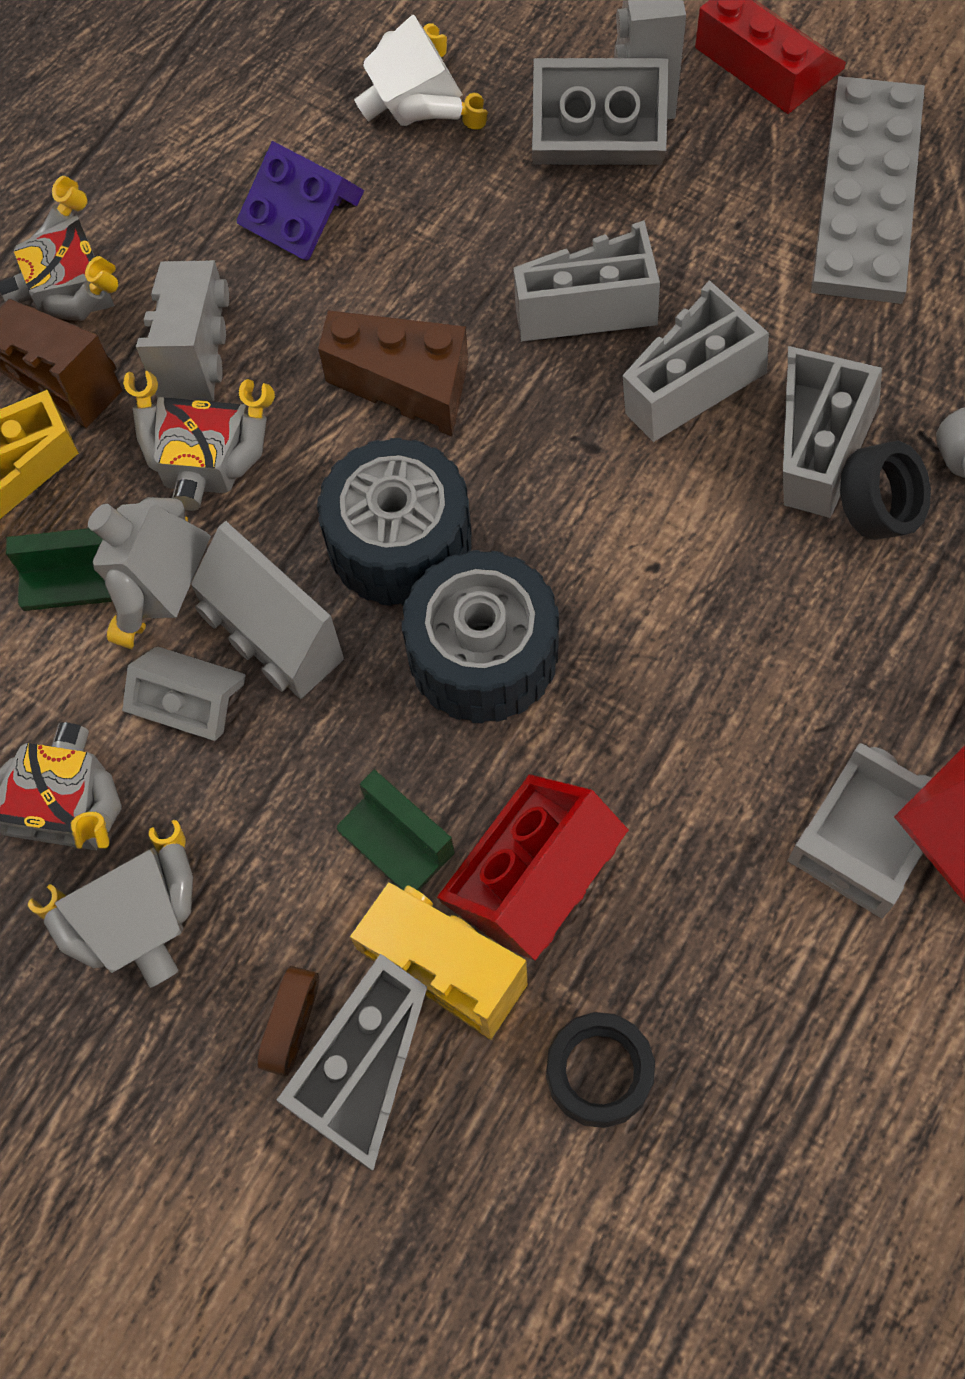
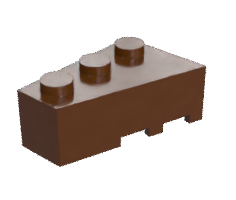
[0,299,123,428]
[318,310,468,437]

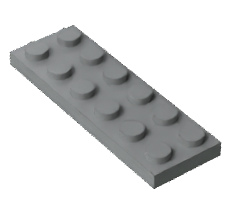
[811,76,925,304]

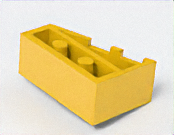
[0,390,79,519]
[350,882,528,1040]

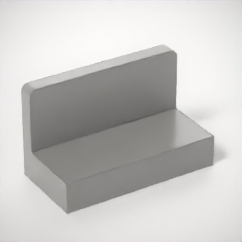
[122,647,246,741]

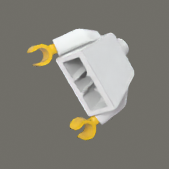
[354,14,488,129]

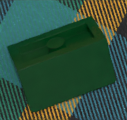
[6,528,113,611]
[337,769,455,891]

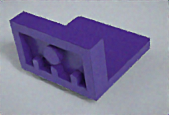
[237,141,365,261]

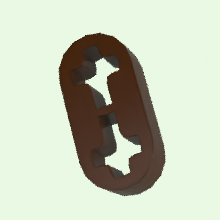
[257,966,319,1076]

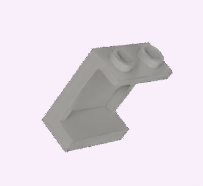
[787,743,932,919]

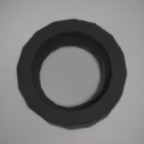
[840,440,931,540]
[546,1012,655,1128]

